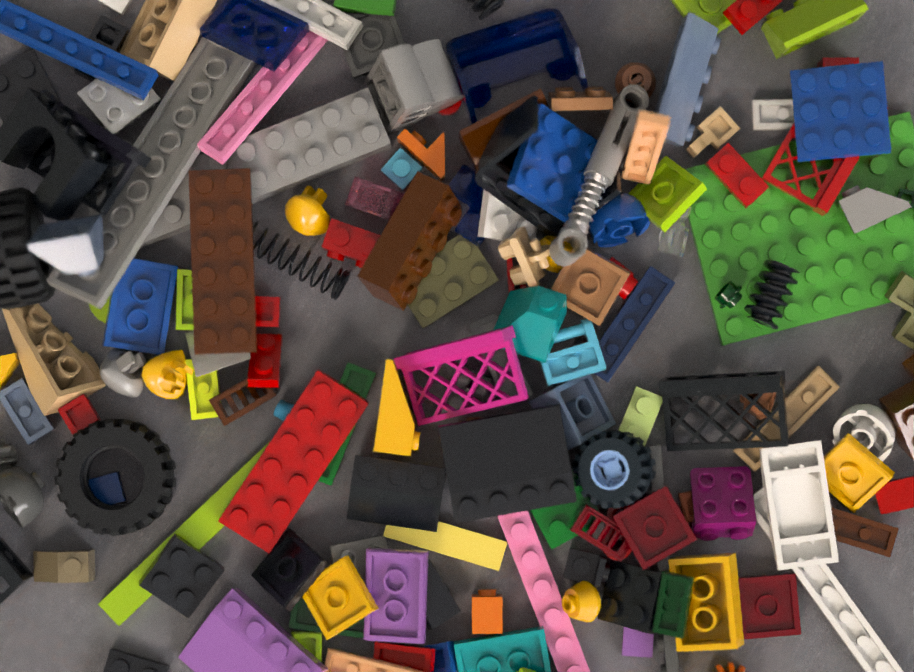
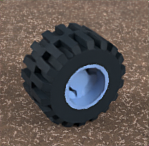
[573,431,656,509]

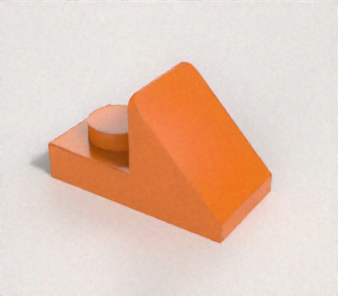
[397,129,445,182]

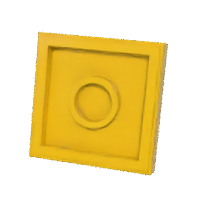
[824,433,895,513]
[302,555,379,640]

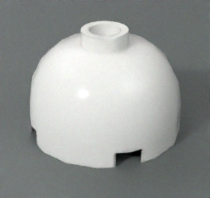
[833,404,896,462]

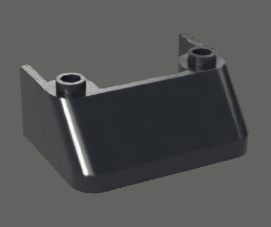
[475,95,622,237]

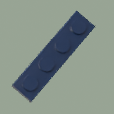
[593,266,675,383]

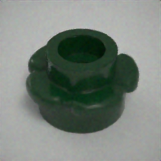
[715,281,743,309]

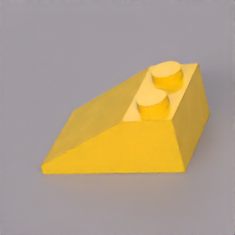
[374,359,421,456]

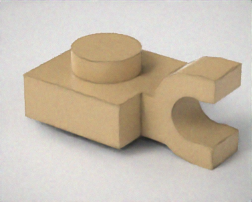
[686,106,740,159]

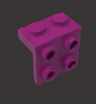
[690,466,756,541]

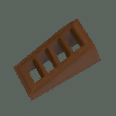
[209,377,277,426]

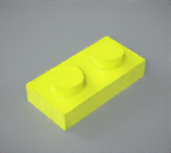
[185,359,222,420]

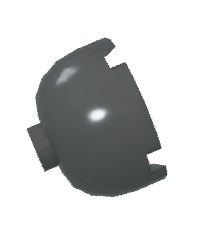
[0,466,45,528]

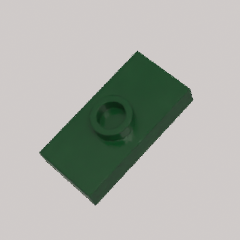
[652,571,694,639]

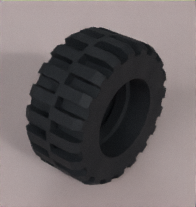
[0,187,55,310]
[54,419,177,536]

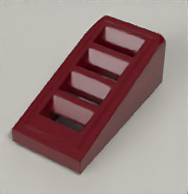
[569,504,630,562]

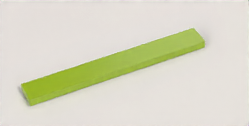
[98,441,270,626]

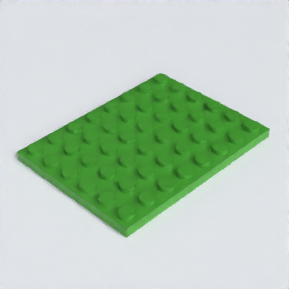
[685,111,914,346]

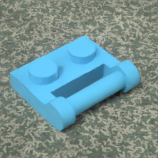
[540,319,607,387]

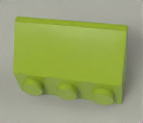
[761,0,869,59]

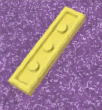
[383,521,507,571]

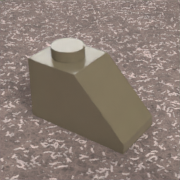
[33,549,95,583]

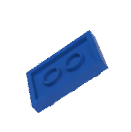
[102,258,178,355]

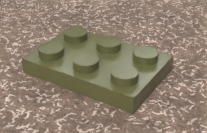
[408,230,499,329]

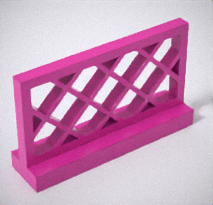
[393,325,529,426]

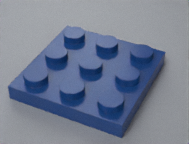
[790,61,891,162]
[506,103,598,223]

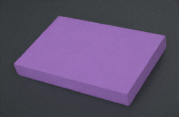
[364,548,428,644]

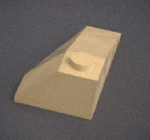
[2,304,106,416]

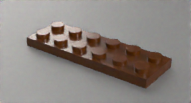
[189,168,257,355]

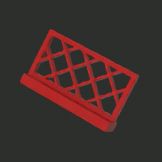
[762,107,888,216]

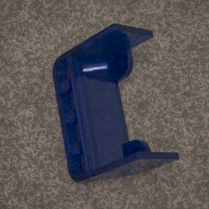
[446,8,588,124]

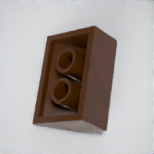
[459,88,549,169]

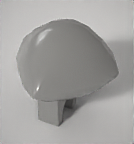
[100,348,146,398]

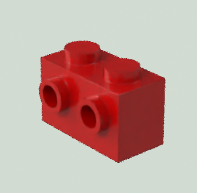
[321,218,380,268]

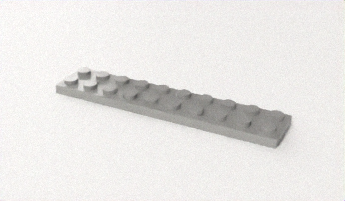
[46,33,258,309]

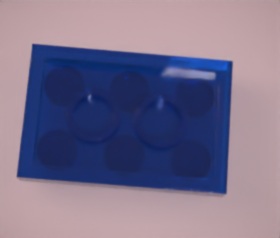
[199,0,309,72]

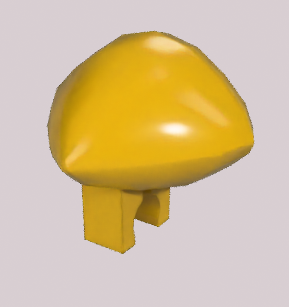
[285,185,330,236]
[141,350,194,399]

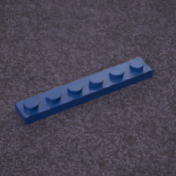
[0,0,159,100]

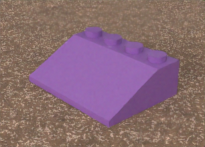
[178,588,328,672]

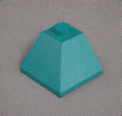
[493,286,567,363]

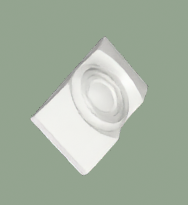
[759,440,839,571]

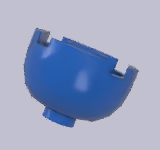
[588,193,650,248]

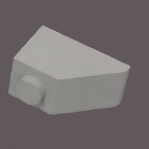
[838,185,911,234]

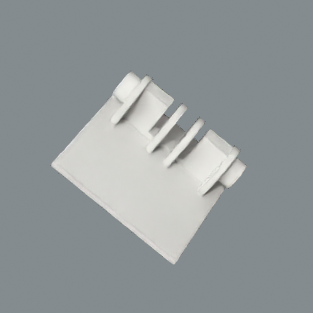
[77,79,161,135]

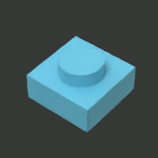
[380,148,423,191]

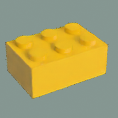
[668,553,744,652]

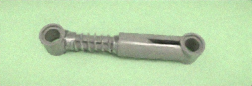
[549,84,649,266]

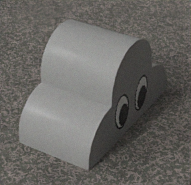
[364,39,463,136]

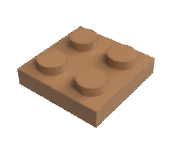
[548,86,613,111]
[551,247,631,326]

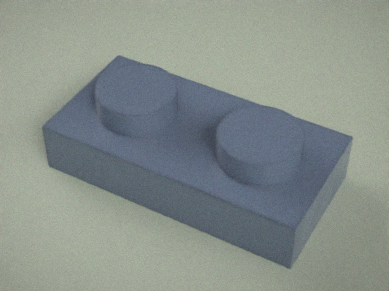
[0,378,56,445]

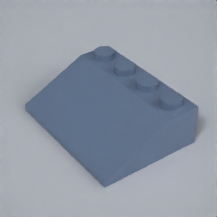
[654,13,721,147]

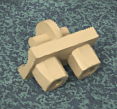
[498,226,550,287]

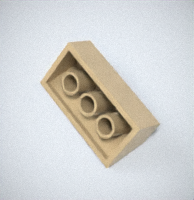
[119,0,217,81]

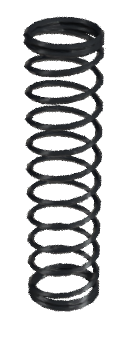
[253,221,351,300]

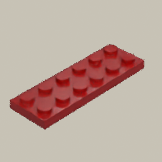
[218,369,369,553]

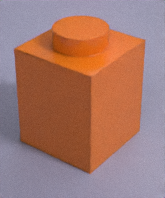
[472,589,503,634]

